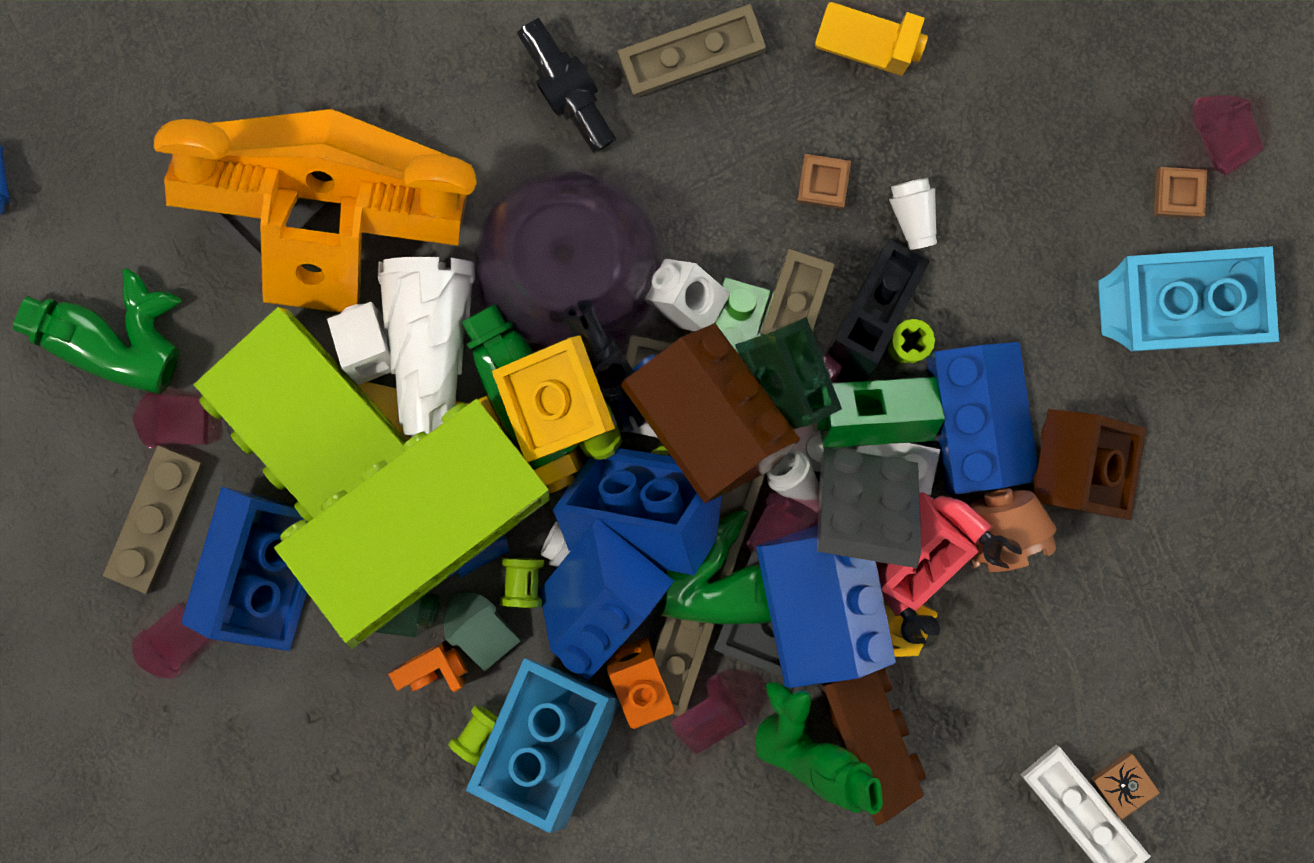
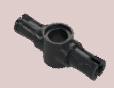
[517,18,616,154]
[563,300,646,432]

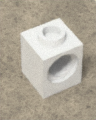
[643,259,730,331]
[327,302,391,385]

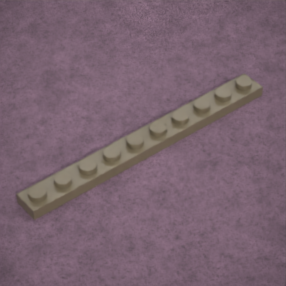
[653,249,835,717]

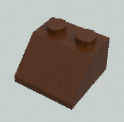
[1033,409,1146,520]

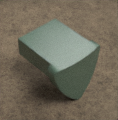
[444,592,520,671]

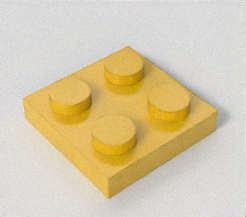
[492,336,615,463]

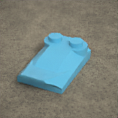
[1098,246,1279,352]

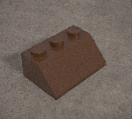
[621,323,801,504]
[818,668,926,826]

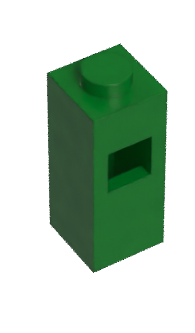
[811,377,945,449]

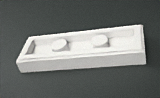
[1020,745,1151,863]

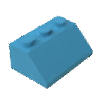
[466,658,620,833]

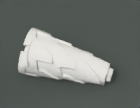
[378,257,475,437]

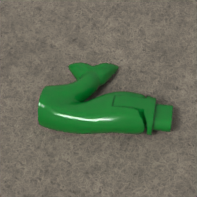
[13,268,182,395]
[462,304,607,469]
[656,510,771,625]
[755,681,883,815]

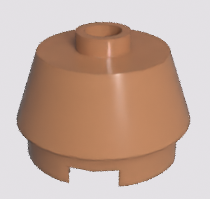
[969,488,1057,572]

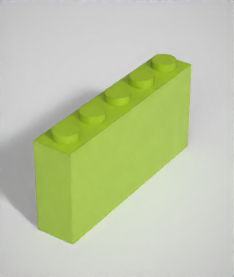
[193,307,408,522]
[274,399,550,650]

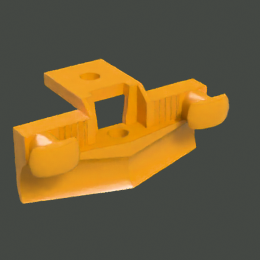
[153,109,477,313]

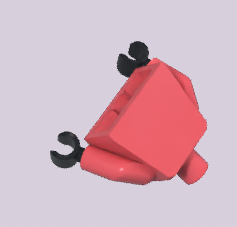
[876,492,1022,644]

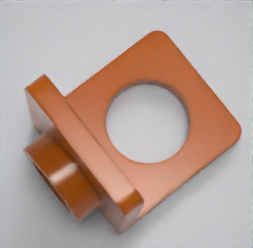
[606,638,674,729]

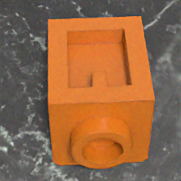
[388,641,468,693]

